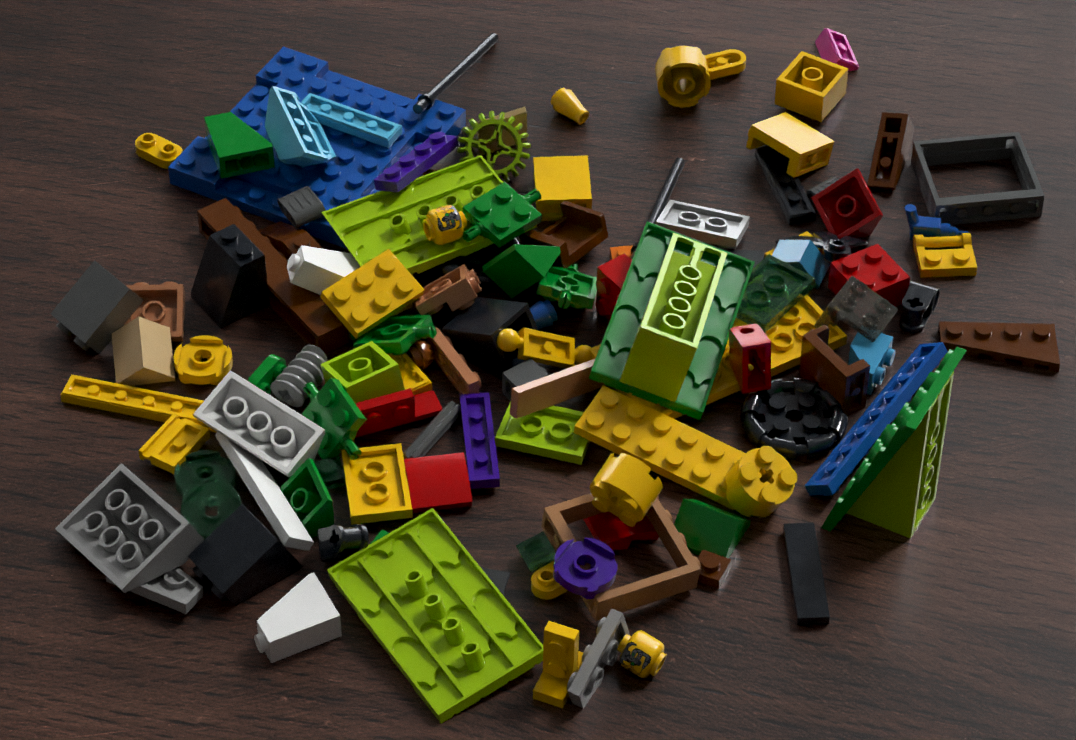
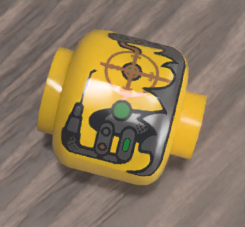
[423,205,467,245]
[617,630,667,678]

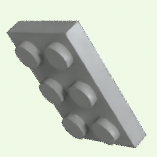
[656,200,750,249]

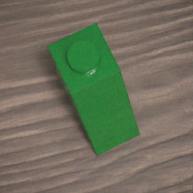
[204,112,275,179]

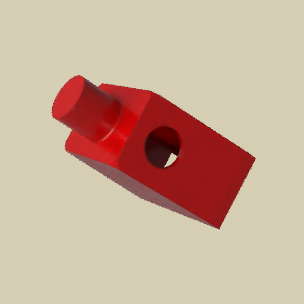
[729,324,771,394]

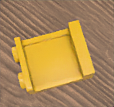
[746,112,834,178]
[533,155,592,221]

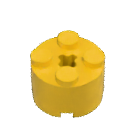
[655,46,711,108]
[725,446,797,518]
[590,453,663,527]

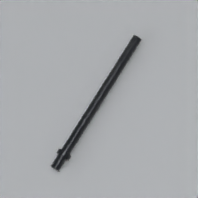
[413,33,499,114]
[630,157,685,259]

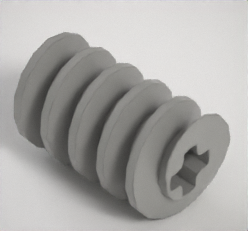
[270,345,328,407]

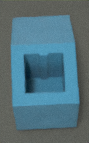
[848,327,896,395]

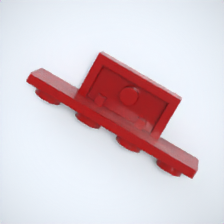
[355,388,442,437]

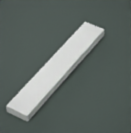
[215,432,314,551]

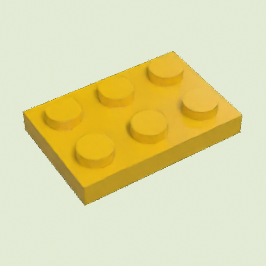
[320,249,425,339]
[341,443,413,525]

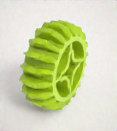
[457,111,531,183]

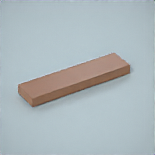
[510,358,605,419]

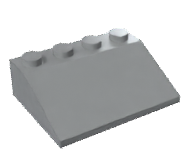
[55,463,204,593]

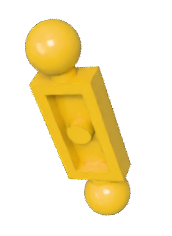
[497,328,592,369]

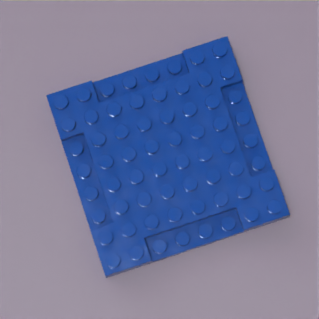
[168,46,466,249]

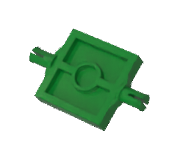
[462,182,542,248]
[536,263,597,310]
[350,315,437,355]
[301,378,367,463]

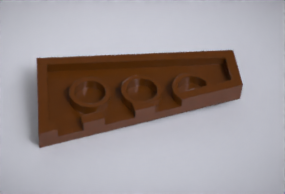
[938,321,1060,372]

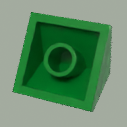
[482,244,561,299]
[280,458,334,538]
[674,498,751,558]

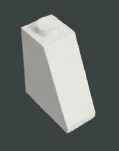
[287,245,360,295]
[254,572,342,663]

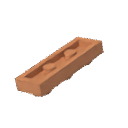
[427,327,482,394]

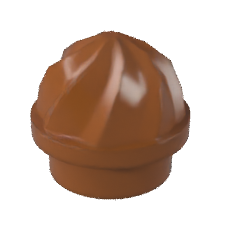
[406,341,435,370]

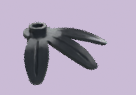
[775,232,869,262]

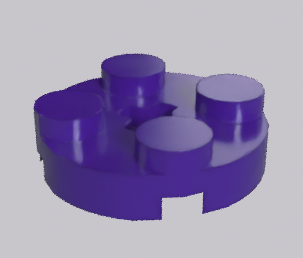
[553,537,618,599]

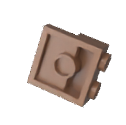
[415,264,482,315]
[124,282,185,341]

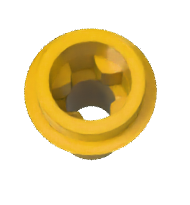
[551,88,589,125]

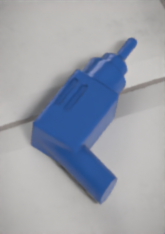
[905,204,969,240]

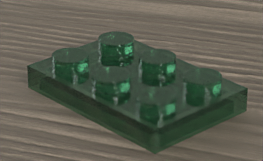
[736,254,816,333]

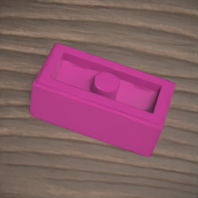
[815,28,859,71]

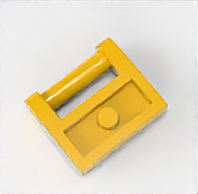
[913,233,977,278]

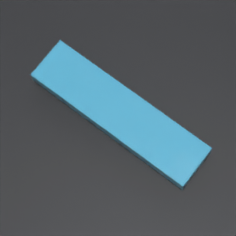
[300,93,402,148]

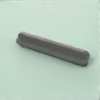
[403,401,461,459]

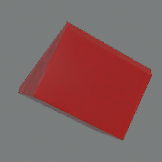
[811,168,883,239]

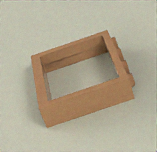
[541,493,701,621]

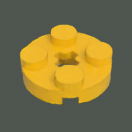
[173,335,233,385]

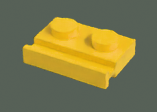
[138,413,210,475]

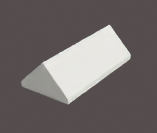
[193,370,325,477]

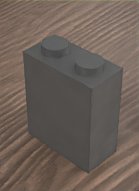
[51,260,144,354]

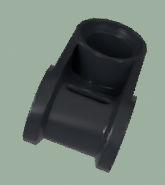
[899,281,940,333]
[317,524,369,562]

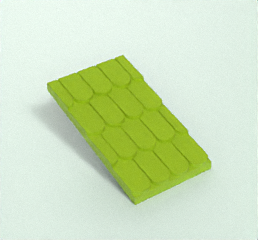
[321,155,537,274]
[327,508,543,724]

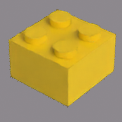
[775,51,848,122]

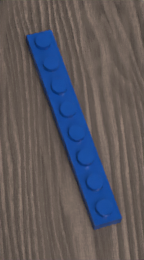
[805,342,948,496]

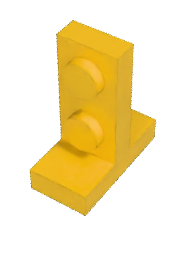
[533,621,583,708]

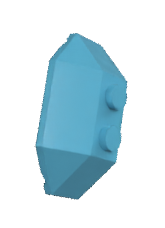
[265,86,336,167]

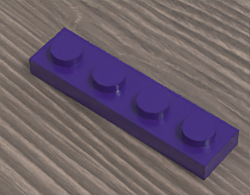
[374,132,459,192]
[460,392,500,489]

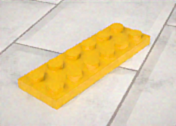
[574,385,746,511]

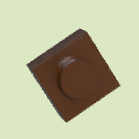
[698,550,731,589]

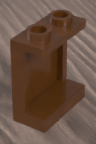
[519,201,609,268]
[799,325,870,416]

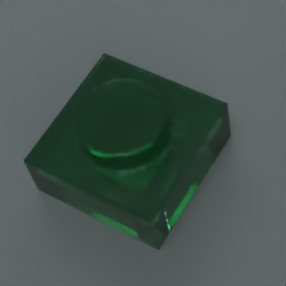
[314,456,346,489]
[516,532,556,573]

